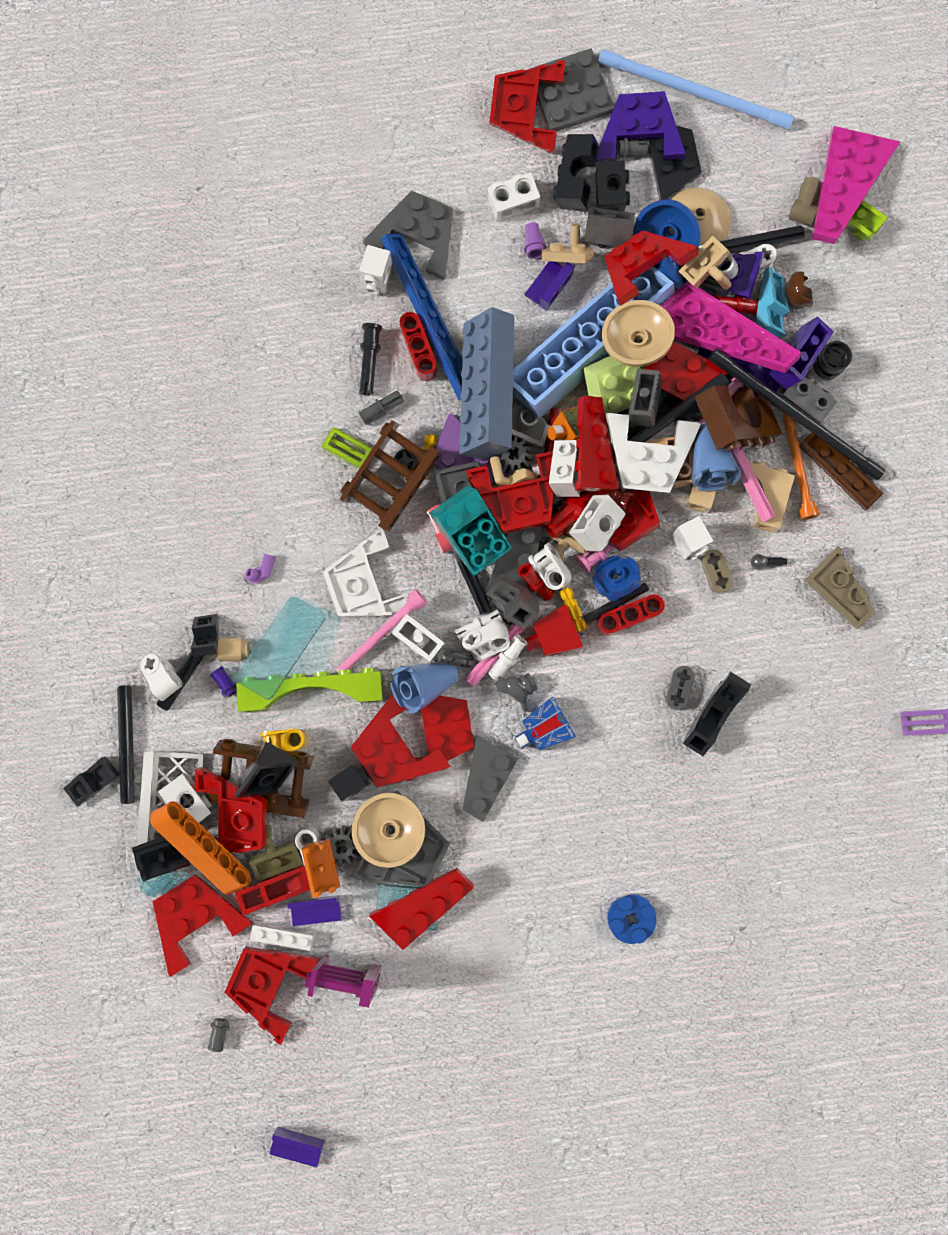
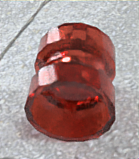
[606,487,636,516]

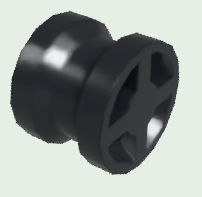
[394,449,418,475]

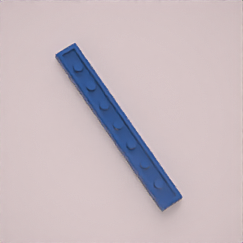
[381,234,463,400]

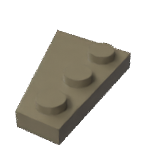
[804,546,875,629]

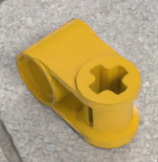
[260,729,308,752]

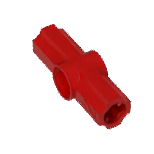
[544,491,611,539]

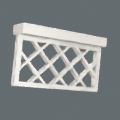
[137,752,204,845]

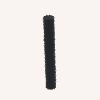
[583,582,649,624]

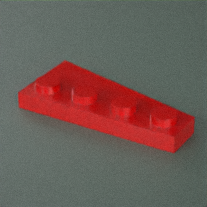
[575,396,618,492]
[369,867,474,950]

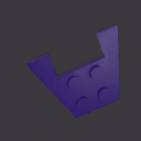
[596,91,685,164]

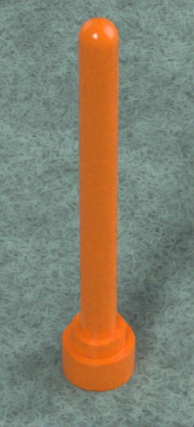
[783,413,820,520]

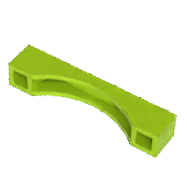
[236,668,384,713]

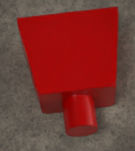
[525,605,583,657]

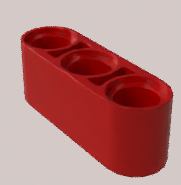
[399,312,437,381]
[597,594,665,636]

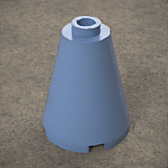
[692,422,741,492]
[391,662,458,713]

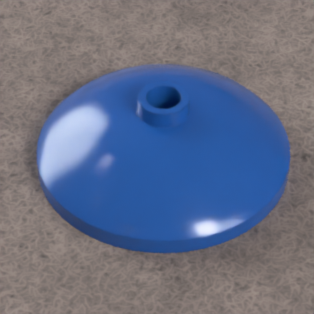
[633,199,701,267]

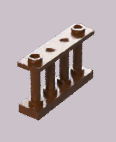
[340,420,442,531]
[209,739,315,818]

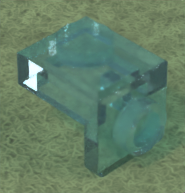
[137,870,180,897]

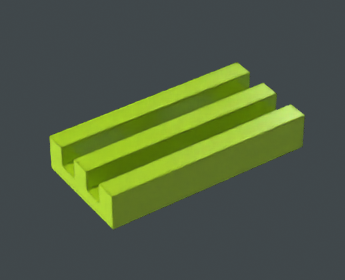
[322,427,373,468]

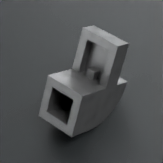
[486,573,539,629]

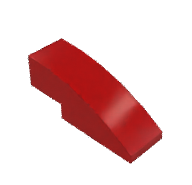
[235,866,310,916]

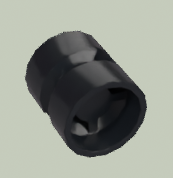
[813,341,852,380]

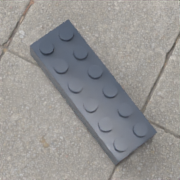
[459,307,514,461]

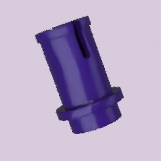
[210,666,237,698]

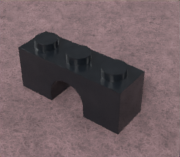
[553,134,599,210]

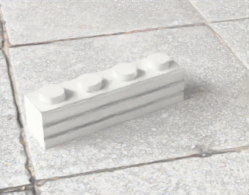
[250,923,315,951]

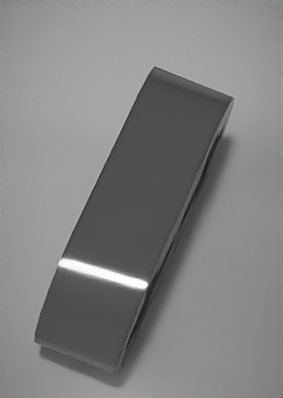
[665,666,695,710]

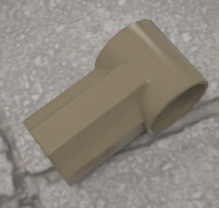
[788,176,822,226]

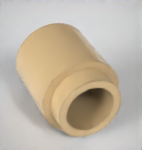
[214,638,249,662]

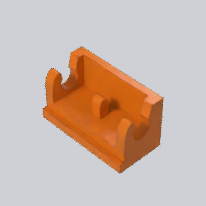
[301,839,340,898]

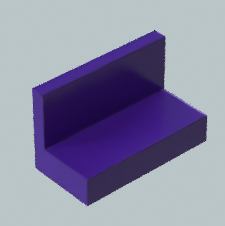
[524,261,575,311]
[287,895,342,926]
[269,1127,325,1168]

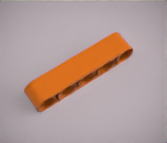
[150,801,251,895]

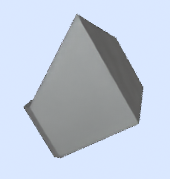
[512,404,550,448]

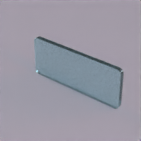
[235,596,326,700]

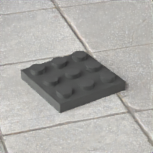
[529,48,614,131]

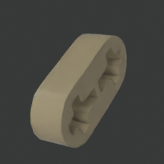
[701,549,733,594]

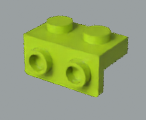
[847,200,888,242]

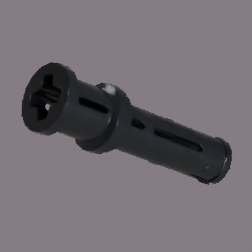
[359,323,383,396]

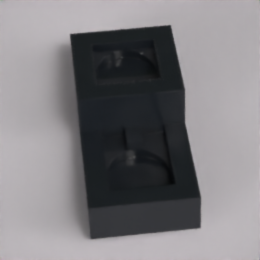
[191,614,219,657]
[63,756,119,807]

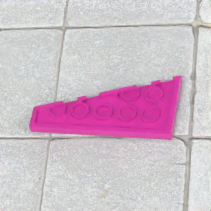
[812,126,900,244]
[661,281,801,373]

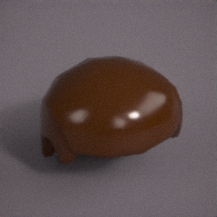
[786,271,813,308]

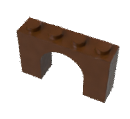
[695,385,782,452]

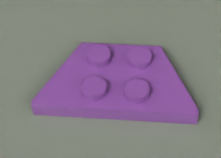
[435,413,510,485]

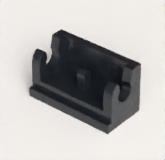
[132,837,191,882]

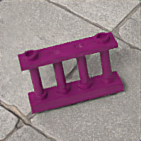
[304,955,382,1008]

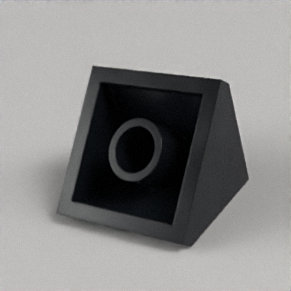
[235,741,298,798]

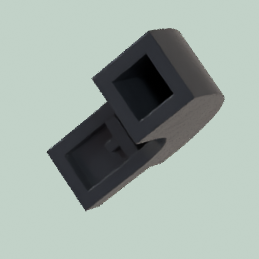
[683,671,751,756]

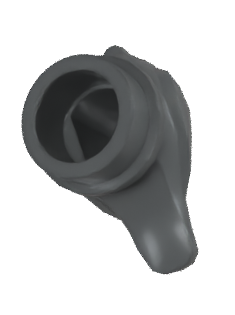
[496,673,538,712]

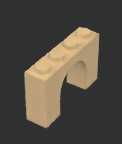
[685,461,795,533]

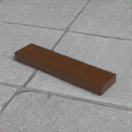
[799,433,884,511]

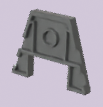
[363,190,453,280]
[353,790,450,887]

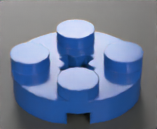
[592,556,641,601]
[607,894,656,944]

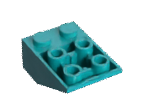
[429,486,512,576]

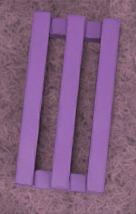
[900,709,948,736]

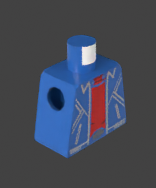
[515,697,576,751]

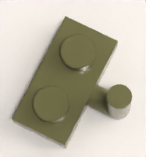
[249,825,303,881]

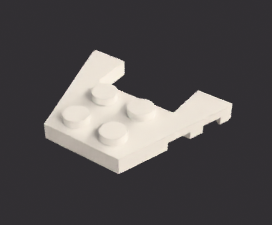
[606,413,700,493]
[323,528,413,617]

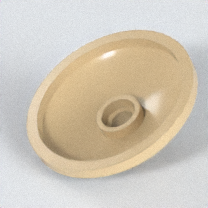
[669,188,731,245]
[602,300,675,367]
[352,793,425,868]

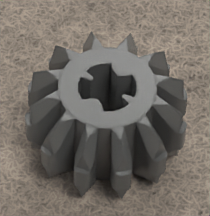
[493,436,534,476]
[324,825,360,867]

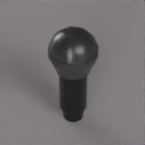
[751,554,787,570]

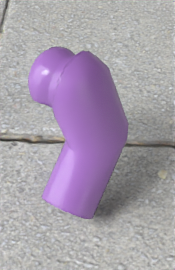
[245,554,276,583]

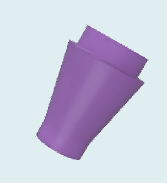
[524,222,547,259]

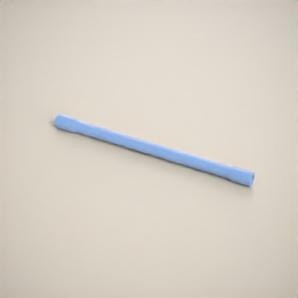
[598,49,794,130]

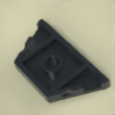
[646,125,702,200]

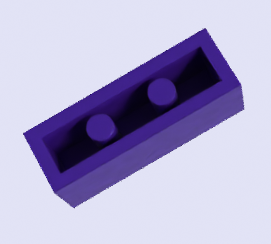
[769,316,834,390]

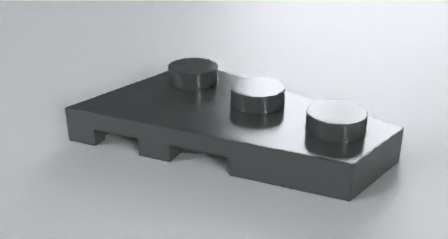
[462,735,518,822]

